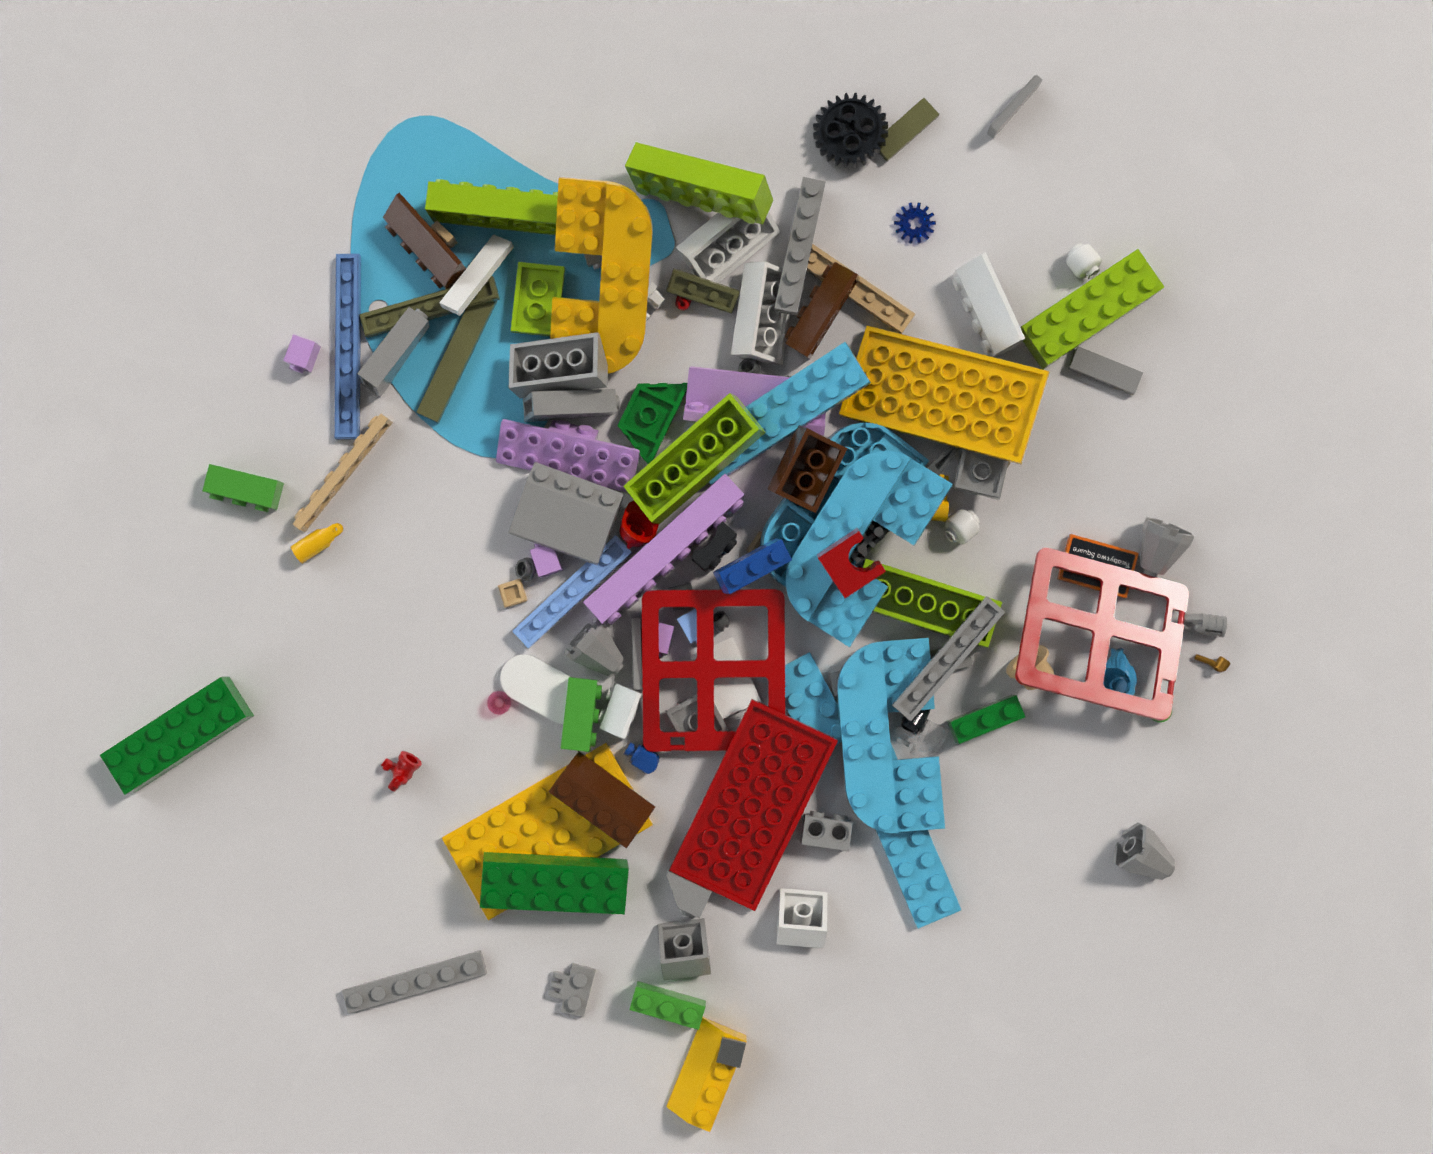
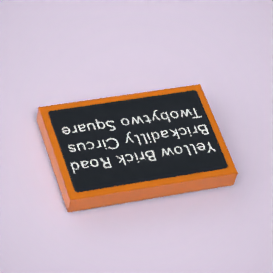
[1057,534,1139,598]

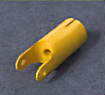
[290,523,343,564]

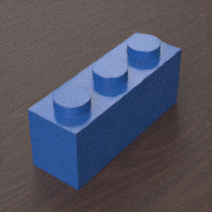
[713,539,792,594]

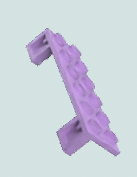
[683,366,826,436]

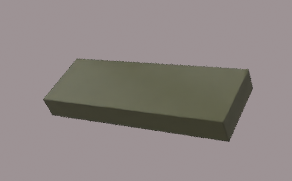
[879,98,939,162]
[666,268,740,314]

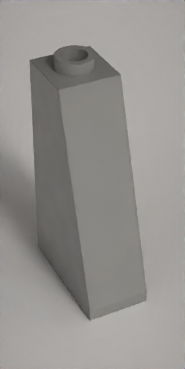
[357,307,430,398]
[523,389,620,422]

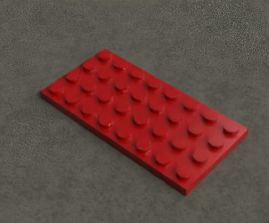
[669,699,838,911]

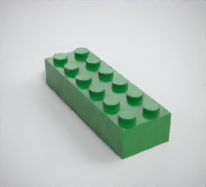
[100,677,254,795]
[480,852,629,915]

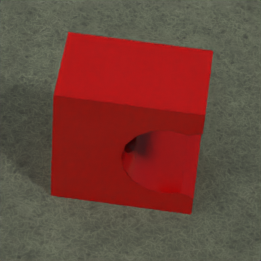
[817,528,886,598]

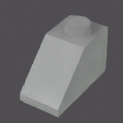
[667,870,712,919]

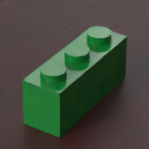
[947,694,1025,744]

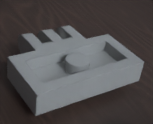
[548,963,596,1017]

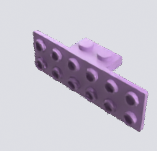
[496,419,640,492]

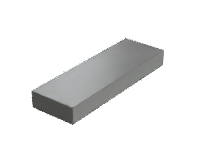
[987,75,1043,139]
[1068,346,1143,395]
[631,618,643,690]

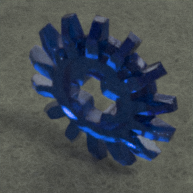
[894,202,936,244]

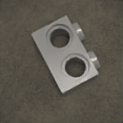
[800,811,853,851]

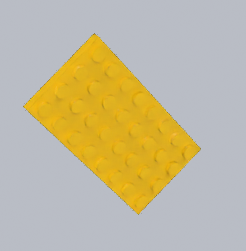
[839,326,1050,465]
[442,742,653,920]

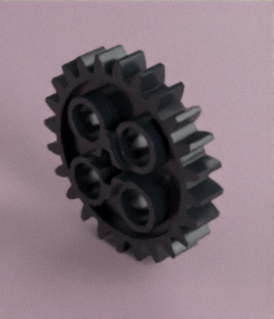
[813,93,888,168]

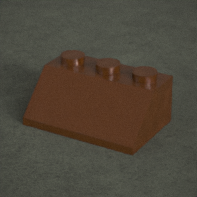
[767,425,848,513]

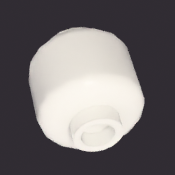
[1066,243,1102,279]
[945,509,980,544]

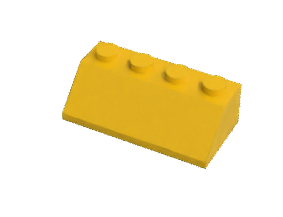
[666,1017,747,1132]

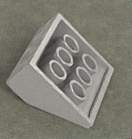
[508,462,624,565]

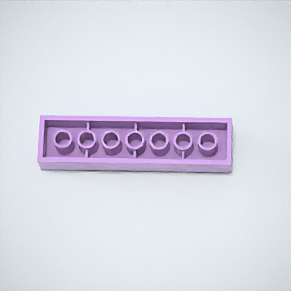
[583,474,745,625]

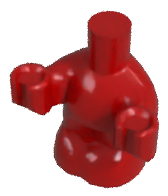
[381,751,422,792]

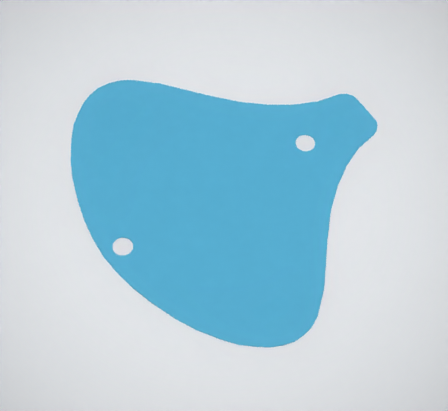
[351,115,675,458]

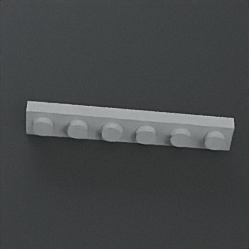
[774,177,826,316]
[892,596,1005,721]
[342,950,487,1014]

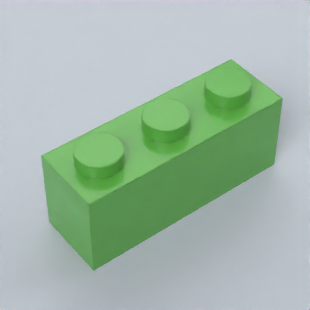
[202,464,284,513]
[561,677,602,752]
[629,981,706,1030]

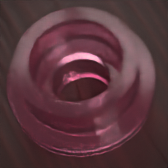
[487,691,511,715]

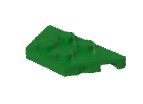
[617,383,688,465]

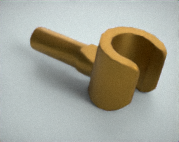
[1194,654,1230,672]

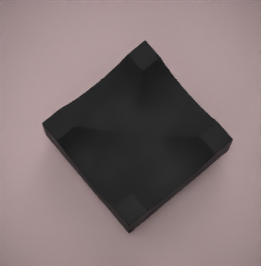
[691,521,737,572]

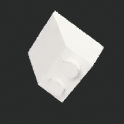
[598,683,643,739]
[776,888,828,948]

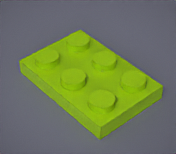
[510,262,565,337]

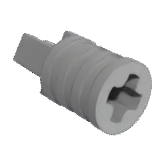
[1183,613,1227,637]

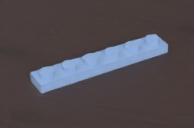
[512,535,632,648]

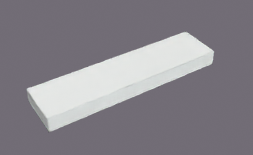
[440,234,514,316]

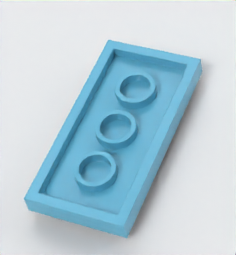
[785,652,842,745]

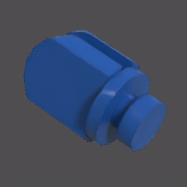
[624,742,659,774]

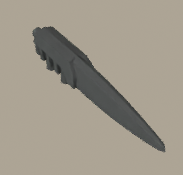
[849,446,959,565]

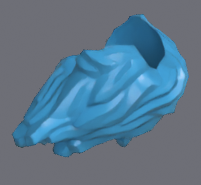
[1103,648,1137,695]

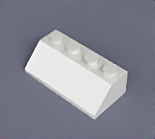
[676,212,780,283]
[952,252,1025,357]
[731,261,790,365]

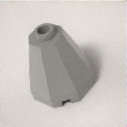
[1140,517,1194,577]
[564,617,624,676]
[1113,822,1175,880]

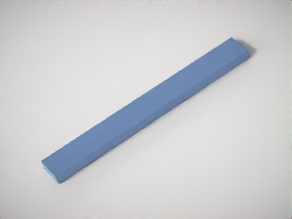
[335,253,361,440]

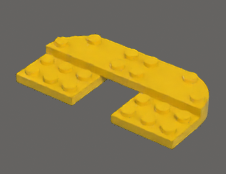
[550,177,653,374]

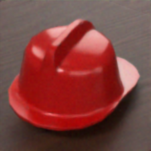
[620,500,659,549]

